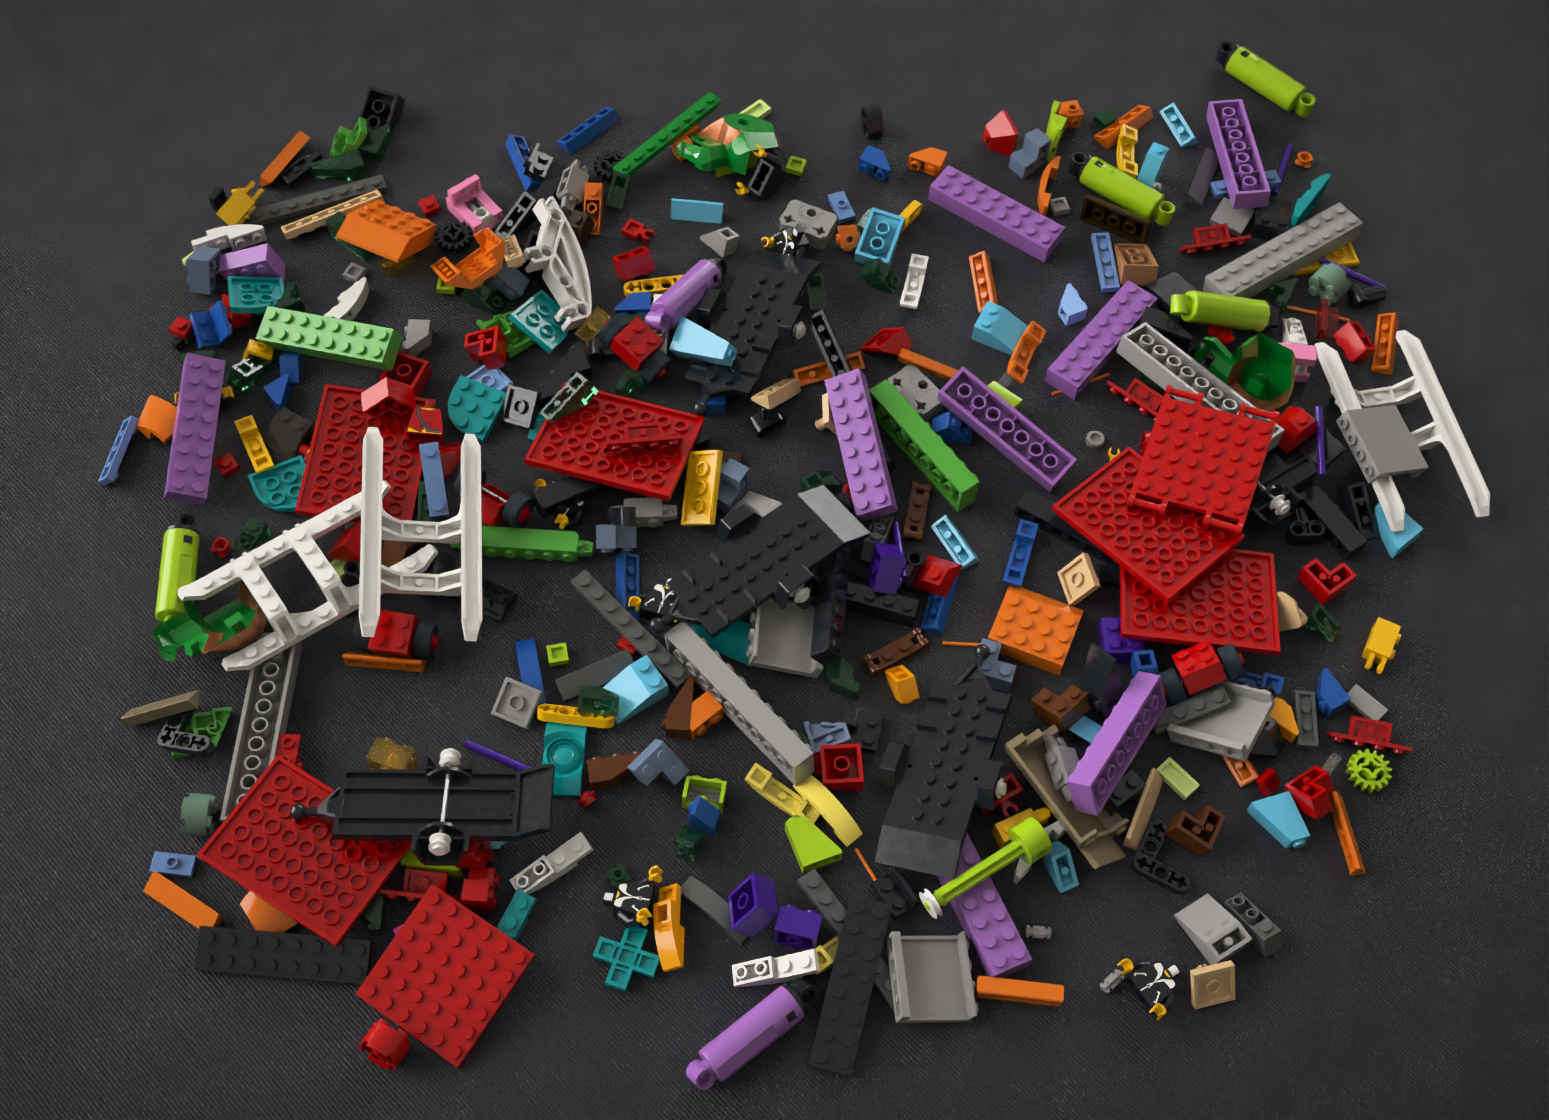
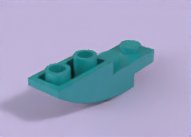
[497,889,537,942]

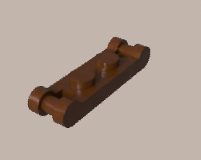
[902,480,931,542]
[861,627,930,677]

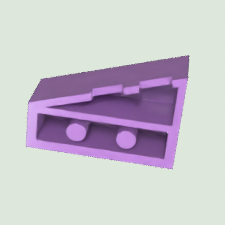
[218,243,286,281]

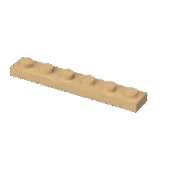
[280,190,384,239]
[502,234,526,269]

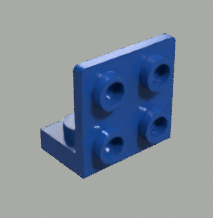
[189,300,232,349]

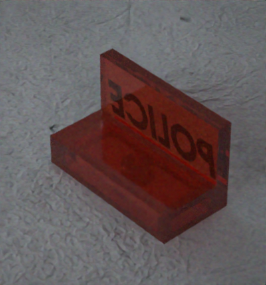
[1315,298,1339,340]

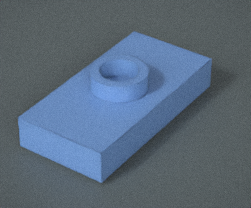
[827,191,856,224]
[149,851,198,878]

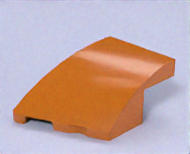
[136,395,177,443]
[240,891,298,932]

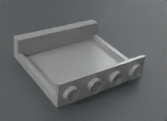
[1336,405,1429,484]
[746,598,823,678]
[1167,680,1275,761]
[885,931,978,1023]

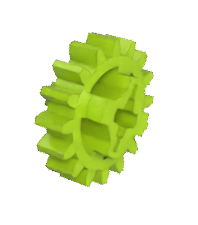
[1346,749,1392,793]

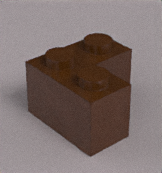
[381,540,426,568]
[1031,685,1090,734]
[1165,805,1226,856]

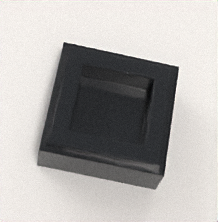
[208,186,227,211]

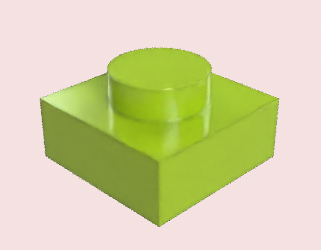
[785,156,807,176]
[436,277,456,294]
[546,642,569,667]

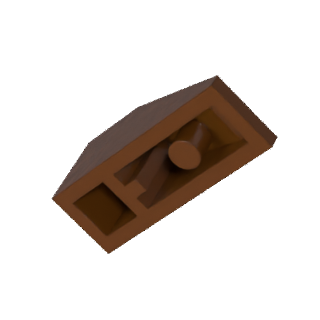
[662,675,695,739]

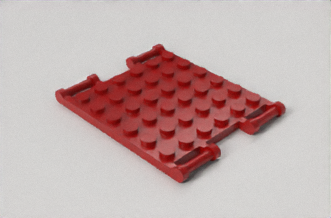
[1127,385,1279,536]

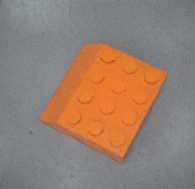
[336,200,437,263]
[988,585,1084,676]

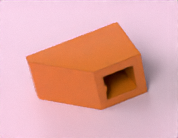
[907,147,947,177]
[690,691,723,739]

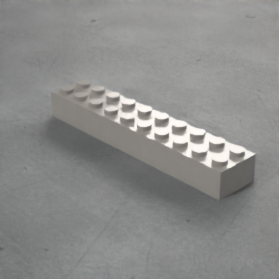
[1203,202,1363,298]
[1116,322,1284,452]
[664,622,815,786]
[220,633,303,823]

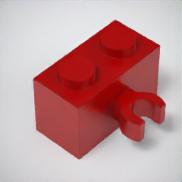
[612,246,655,282]
[1334,321,1377,363]
[980,772,1023,819]

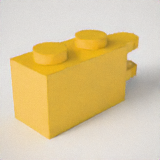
[216,180,264,225]
[1362,617,1401,674]
[992,807,1051,849]

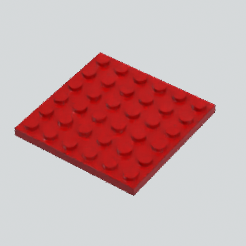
[355,884,536,1068]

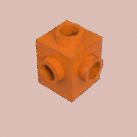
[1059,100,1084,128]
[835,224,861,251]

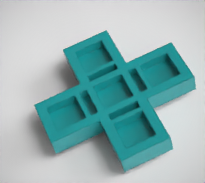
[593,926,660,992]

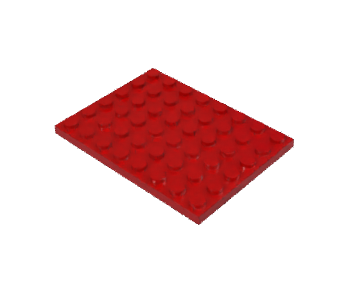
[524,382,705,501]
[295,384,436,522]
[1052,447,1245,603]
[1120,549,1280,655]
[197,755,412,948]

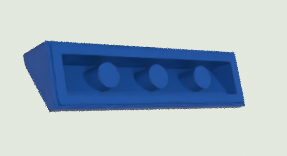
[557,107,619,154]
[505,135,542,191]
[616,551,640,623]
[920,572,960,635]

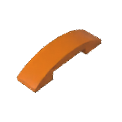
[1037,156,1061,217]
[1007,320,1046,384]

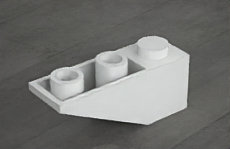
[1282,318,1308,345]

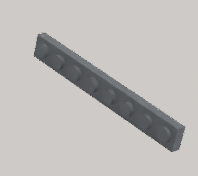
[248,174,387,225]
[570,570,692,690]
[797,869,895,1013]

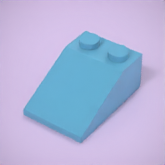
[855,207,905,272]
[971,301,1028,355]
[597,655,669,725]

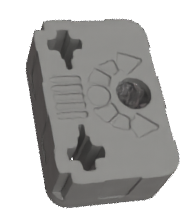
[779,200,837,249]
[888,365,944,422]

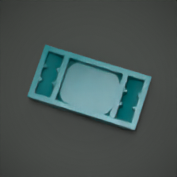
[1290,173,1331,229]
[542,722,588,797]

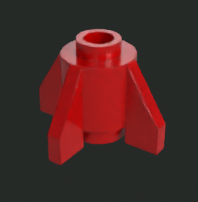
[1207,325,1235,348]

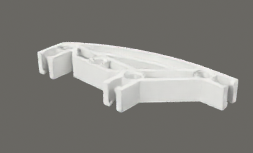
[522,196,592,332]

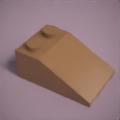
[1113,243,1159,287]

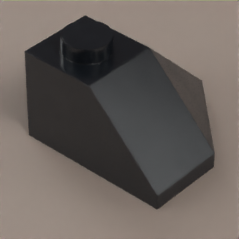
[1249,716,1285,758]

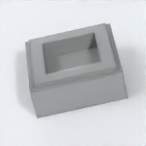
[1049,197,1070,216]
[342,262,367,283]

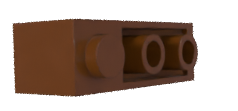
[587,751,643,791]

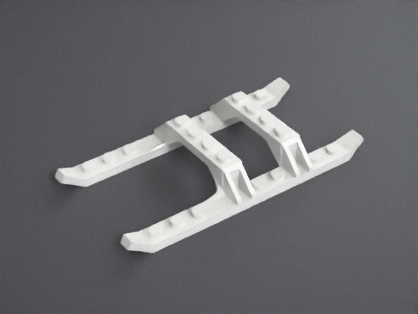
[1315,330,1490,532]
[359,427,483,641]
[178,480,439,672]

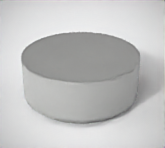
[1085,431,1105,449]

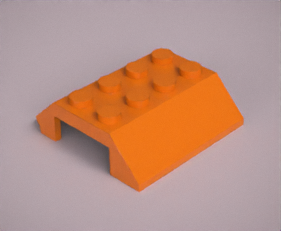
[430,227,505,289]

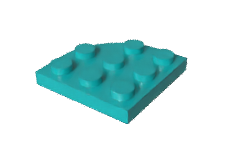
[227,276,284,315]
[508,289,568,354]
[448,375,506,443]
[248,455,306,512]

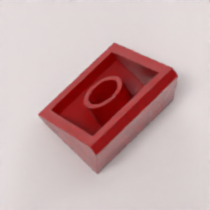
[327,521,361,562]

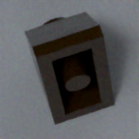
[568,210,595,252]

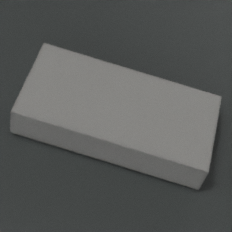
[1347,684,1388,721]

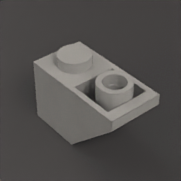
[700,227,739,257]
[402,319,433,357]

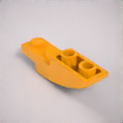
[653,883,685,972]

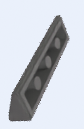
[1185,147,1219,207]
[555,649,633,702]

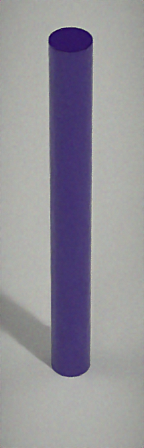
[1270,144,1294,196]
[1318,257,1386,287]
[1315,406,1326,477]
[892,521,908,581]
[464,740,532,771]

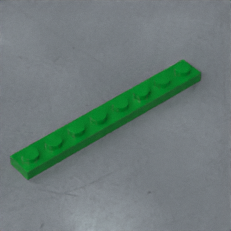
[613,92,722,180]

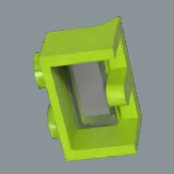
[682,775,727,814]

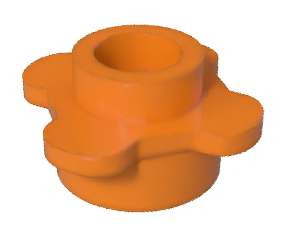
[1294,152,1313,169]

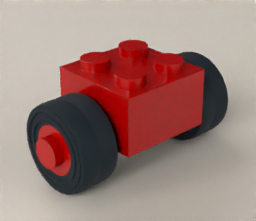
[599,313,672,384]
[454,469,534,528]
[353,610,439,659]
[1159,640,1246,705]

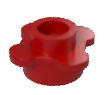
[210,537,234,558]
[577,790,597,808]

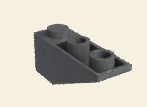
[860,515,894,562]
[1224,892,1283,958]

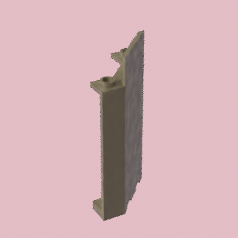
[1005,724,1129,869]

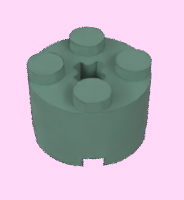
[1308,263,1351,305]
[180,793,218,836]

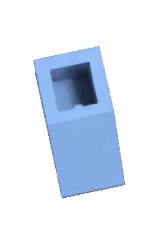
[1058,283,1088,326]

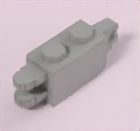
[556,159,589,214]
[609,497,677,528]
[1044,736,1079,803]

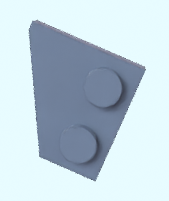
[803,721,853,755]

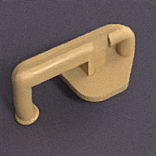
[1276,592,1308,631]

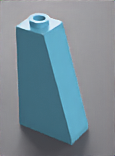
[669,317,737,367]

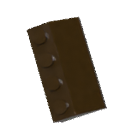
[1079,195,1153,244]

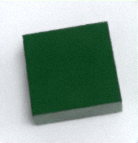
[1093,108,1117,129]

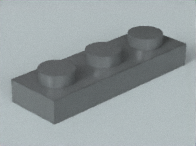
[1293,690,1319,749]

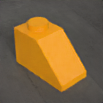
[884,665,920,704]
[1270,697,1299,743]

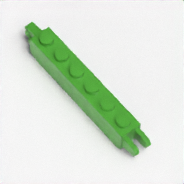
[450,526,594,562]

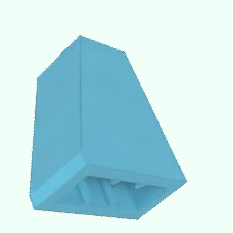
[1137,142,1170,187]
[1373,503,1423,559]
[1247,791,1310,849]

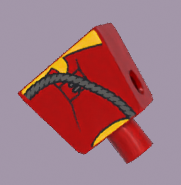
[407,401,443,444]

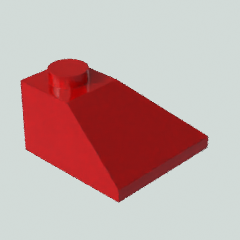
[982,109,1019,157]
[859,327,914,356]
[1277,407,1316,454]
[439,441,462,479]
[911,555,962,598]

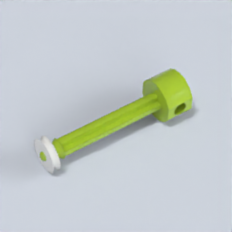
[919,817,1052,920]

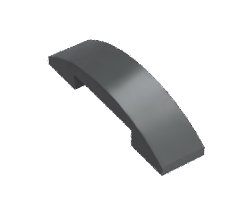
[681,876,749,945]

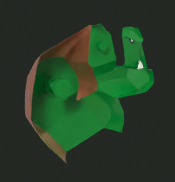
[677,114,784,175]
[1192,333,1296,411]
[153,580,268,661]

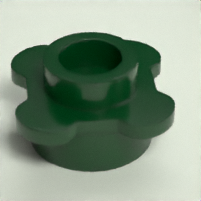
[606,864,631,888]

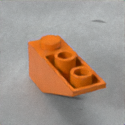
[583,182,604,235]

